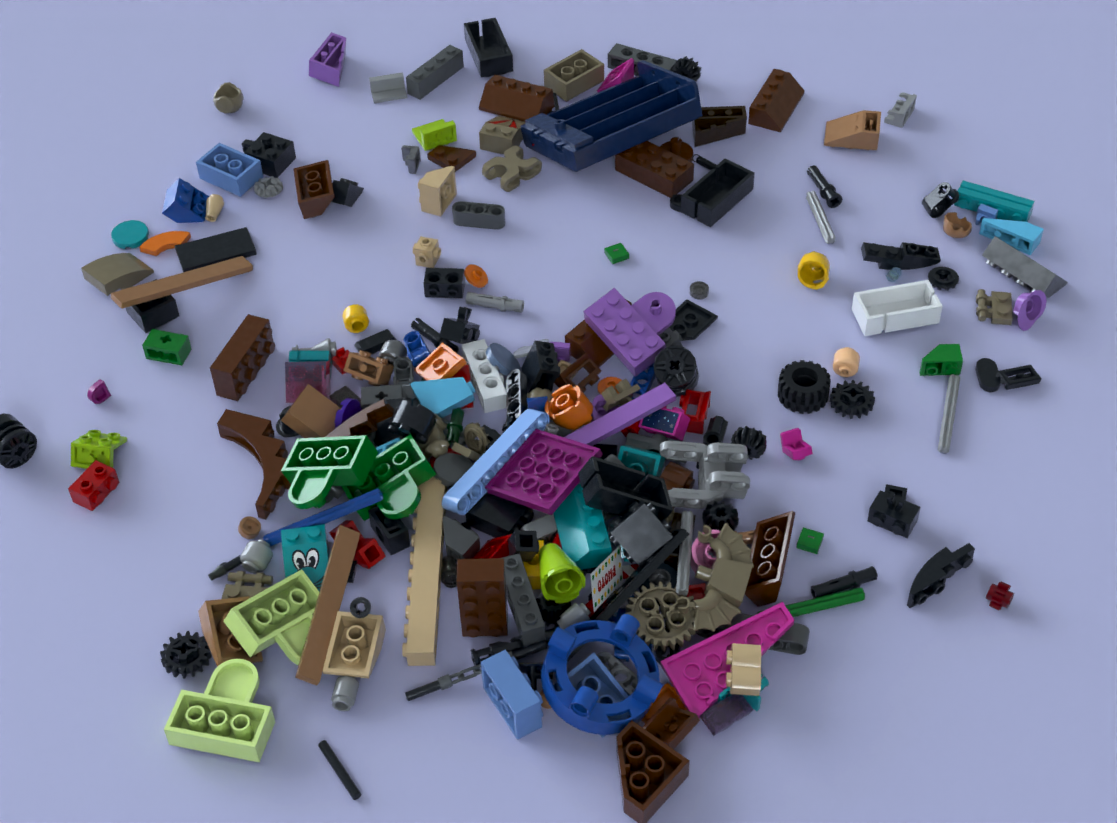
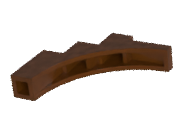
[217,409,291,520]

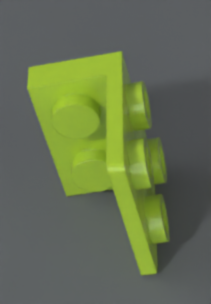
[412,119,457,151]
[71,430,127,469]

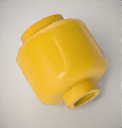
[342,304,369,333]

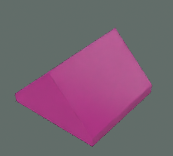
[597,58,634,93]

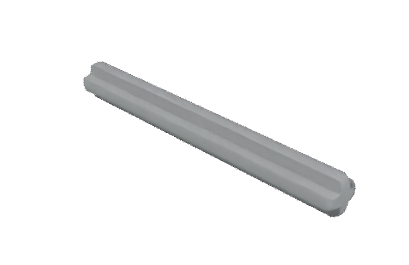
[938,374,960,453]
[676,511,694,596]

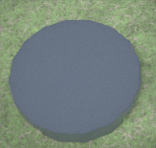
[486,343,521,376]

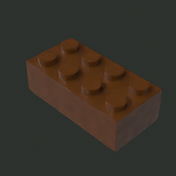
[210,314,275,401]
[457,558,508,637]

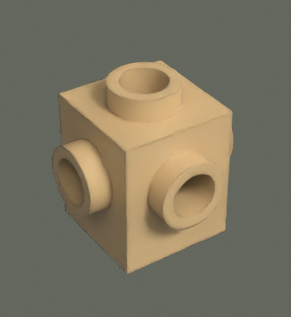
[413,236,441,268]

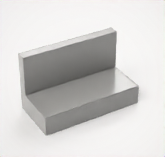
[369,72,407,103]

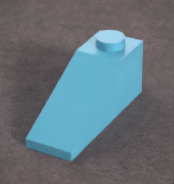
[979,218,1044,255]

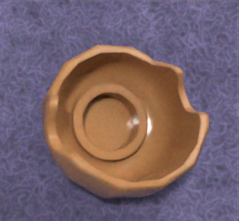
[943,212,972,238]

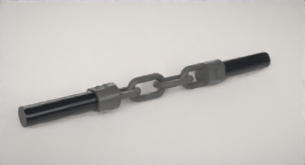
[405,640,547,701]

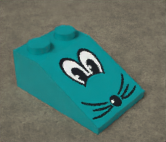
[281,524,329,592]

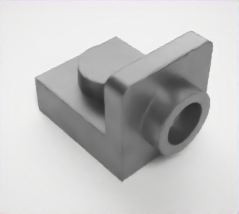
[401,145,421,174]

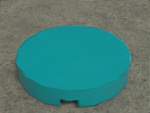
[111,220,149,249]

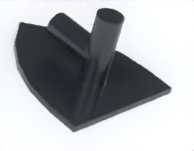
[518,662,553,691]

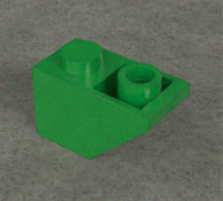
[919,344,963,376]

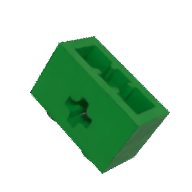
[142,329,192,366]

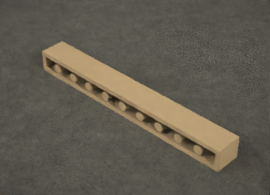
[402,476,447,666]

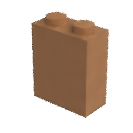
[281,384,341,438]

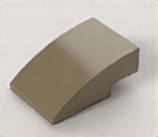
[81,253,154,296]

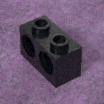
[423,268,465,298]

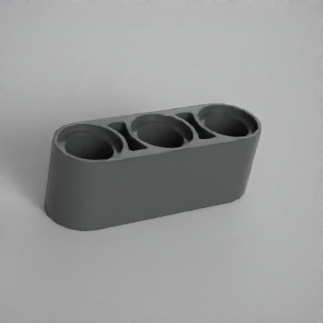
[452,201,505,229]

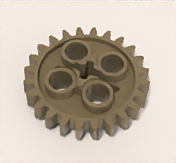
[625,581,696,652]

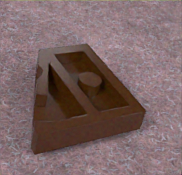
[427,145,476,172]

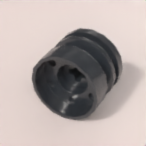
[654,346,699,397]
[0,413,37,469]

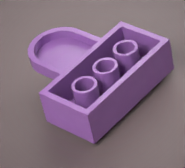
[583,287,676,377]

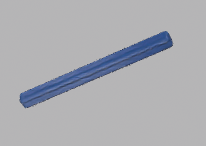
[263,488,384,547]

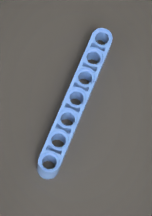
[442,409,550,515]

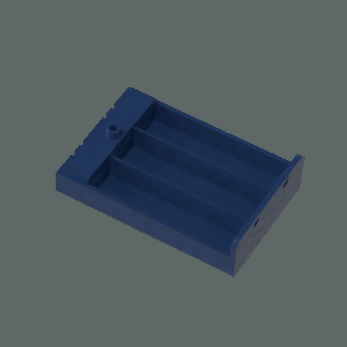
[520,60,702,172]

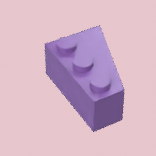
[309,32,346,87]

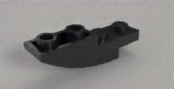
[861,242,941,270]
[907,543,975,608]

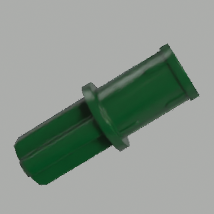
[446,408,464,447]

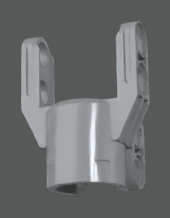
[660,441,750,509]

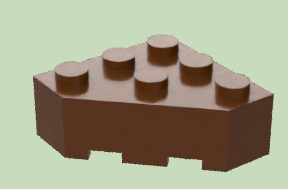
[616,720,690,823]

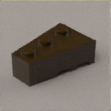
[692,106,747,147]

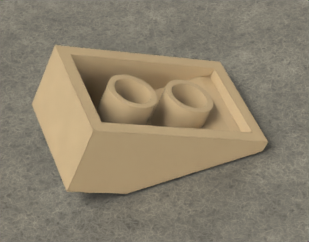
[322,611,386,678]

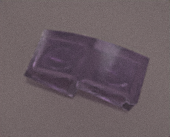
[699,694,753,736]

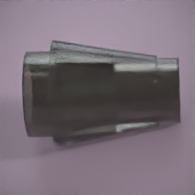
[441,556,457,588]

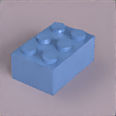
[196,143,263,197]
[481,649,544,740]

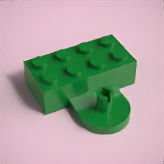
[342,434,437,521]
[281,435,378,509]

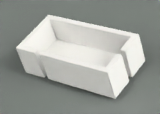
[852,280,943,336]

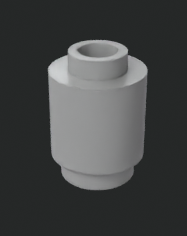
[557,602,591,630]
[331,676,359,711]

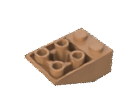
[824,110,881,150]

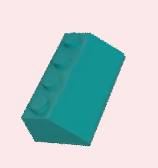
[553,484,612,569]

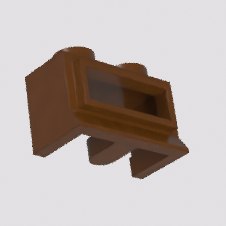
[554,352,602,393]

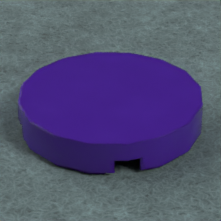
[335,398,362,428]

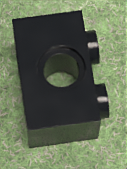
[368,506,410,555]

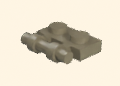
[976,289,1013,325]
[221,571,273,599]

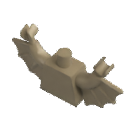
[677,523,754,632]

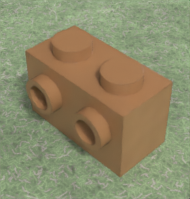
[343,350,394,386]

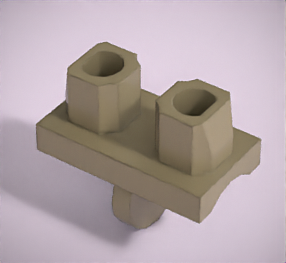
[601,379,641,412]

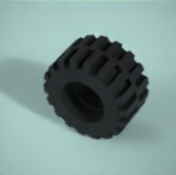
[778,360,831,414]

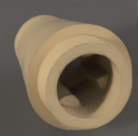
[205,194,224,222]

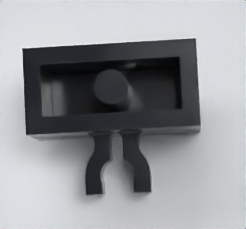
[439,307,480,344]
[867,490,921,538]

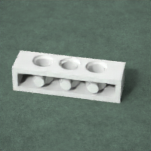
[461,339,507,413]

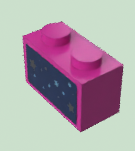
[638,406,690,442]

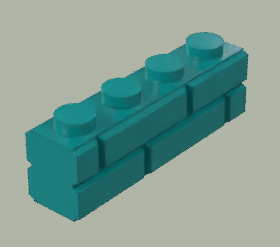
[954,180,1035,222]

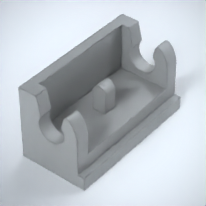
[884,93,917,128]

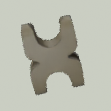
[482,145,542,192]

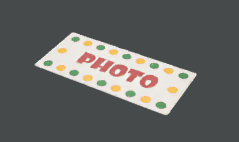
[590,545,623,612]

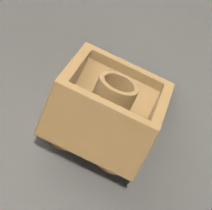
[418,166,457,217]

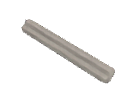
[806,191,836,244]

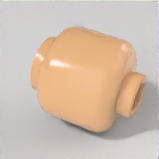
[833,347,860,377]

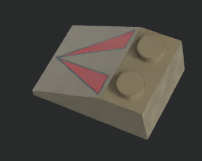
[479,116,525,154]

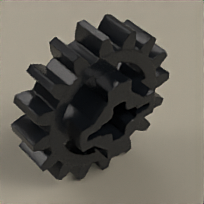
[829,380,875,419]
[160,631,212,679]

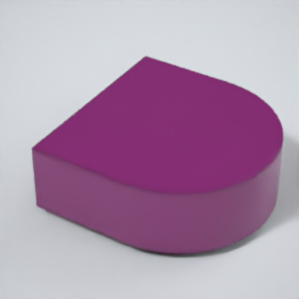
[87,379,111,404]

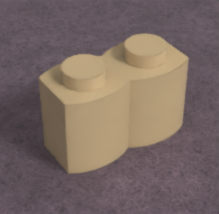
[726,643,761,696]

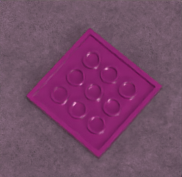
[485,429,603,515]

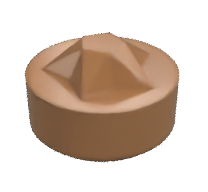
[238,516,261,539]

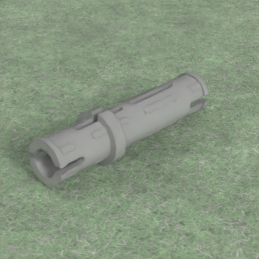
[466,292,524,313]

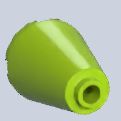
[539,543,586,604]

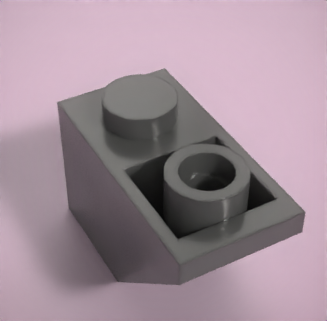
[442,515,480,562]

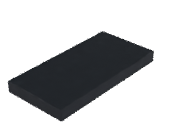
[175,227,257,272]

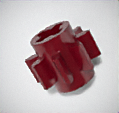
[986,581,1014,610]

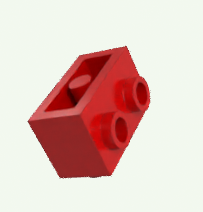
[68,460,120,511]

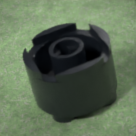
[387,400,437,444]

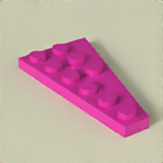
[660,602,794,718]

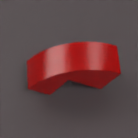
[329,520,386,569]

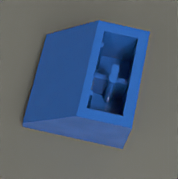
[162,178,209,223]

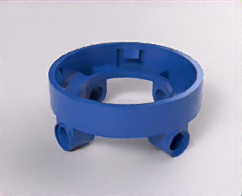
[541,614,663,735]

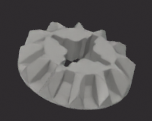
[254,176,283,198]

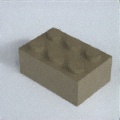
[544,49,604,102]

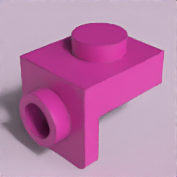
[780,428,813,460]

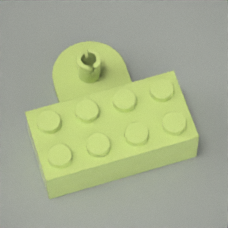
[223,569,319,665]
[164,659,275,762]

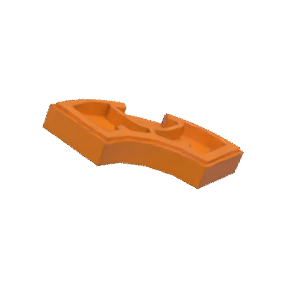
[139,231,191,256]

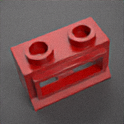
[679,390,711,435]

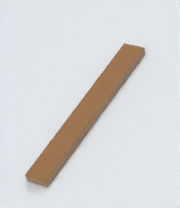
[111,256,253,309]
[295,525,360,686]

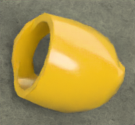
[798,251,830,290]

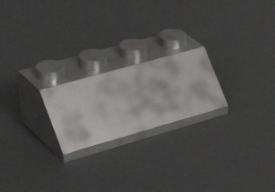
[982,236,1068,298]

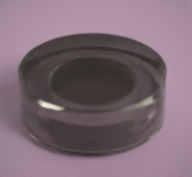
[689,281,709,299]

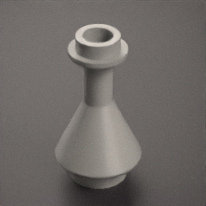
[292,338,337,357]

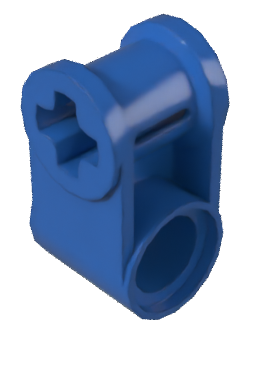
[404,331,431,367]

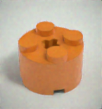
[545,384,593,430]

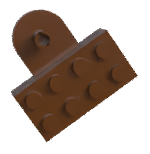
[615,137,694,198]

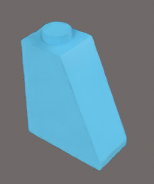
[410,377,476,418]

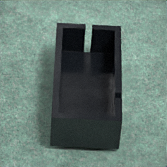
[464,17,513,78]
[681,159,755,227]
[578,456,673,521]

